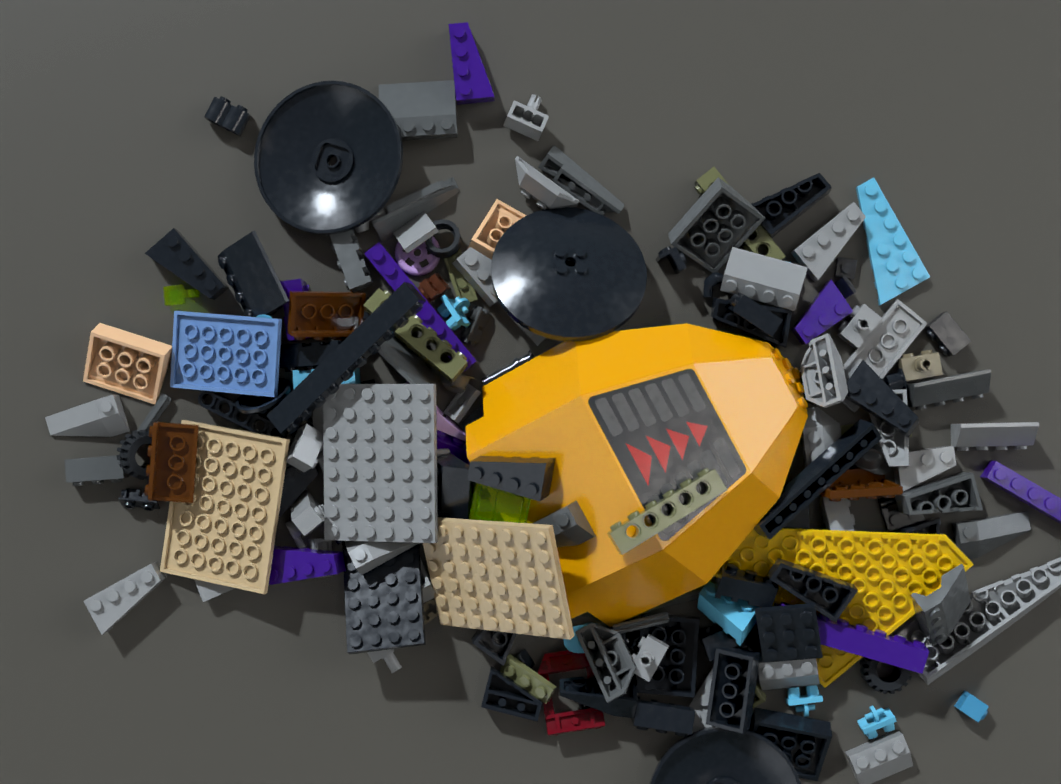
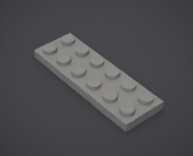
[842,299,927,412]

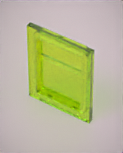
[469,483,531,523]

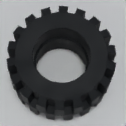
[117,430,152,480]
[859,657,913,694]

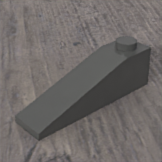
[951,511,1031,559]

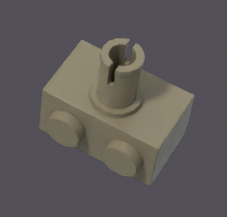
[897,349,943,381]

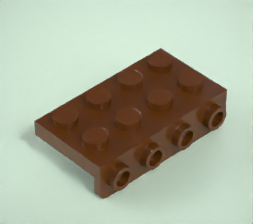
[288,291,366,340]
[145,422,199,503]
[821,468,903,502]

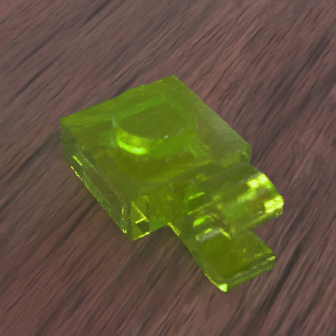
[163,285,200,306]

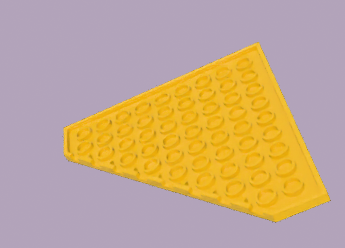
[714,528,974,688]

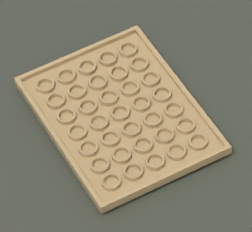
[160,420,290,594]
[423,517,574,640]

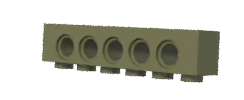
[694,167,786,260]
[363,288,468,384]
[607,468,727,555]

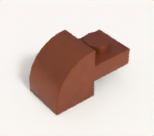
[418,273,450,303]

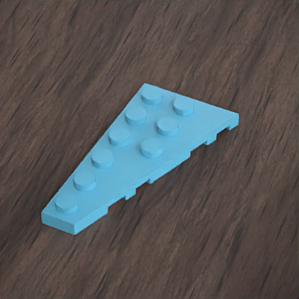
[856,178,930,305]

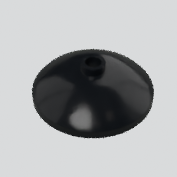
[236,378,291,415]

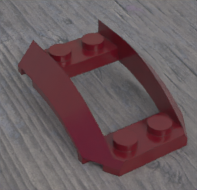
[538,650,605,736]

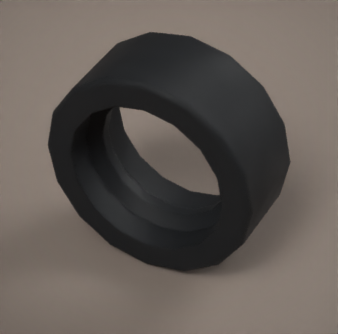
[425,219,462,258]

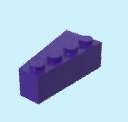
[449,22,495,105]

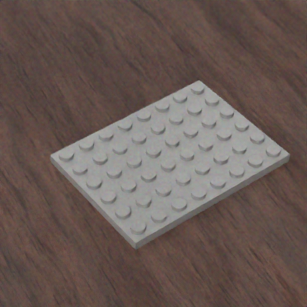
[323,384,438,543]

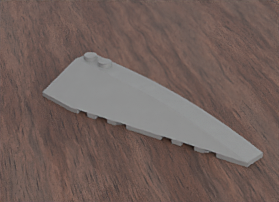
[891,557,1061,685]

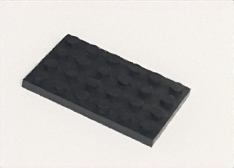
[342,541,426,655]

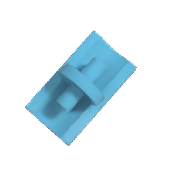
[437,294,471,331]
[785,685,823,717]
[857,705,897,740]

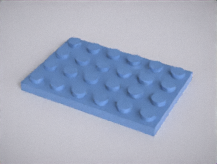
[170,311,282,397]

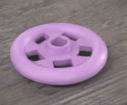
[395,236,440,276]

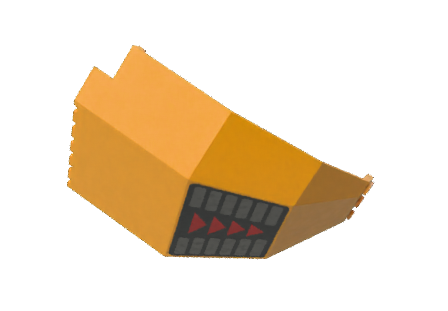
[466,323,808,627]

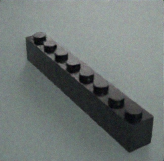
[754,419,882,540]

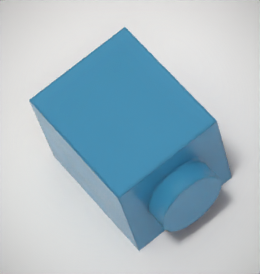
[954,690,989,722]

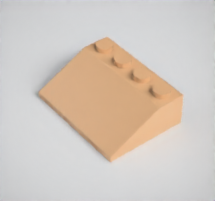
[467,199,527,260]
[83,323,172,404]

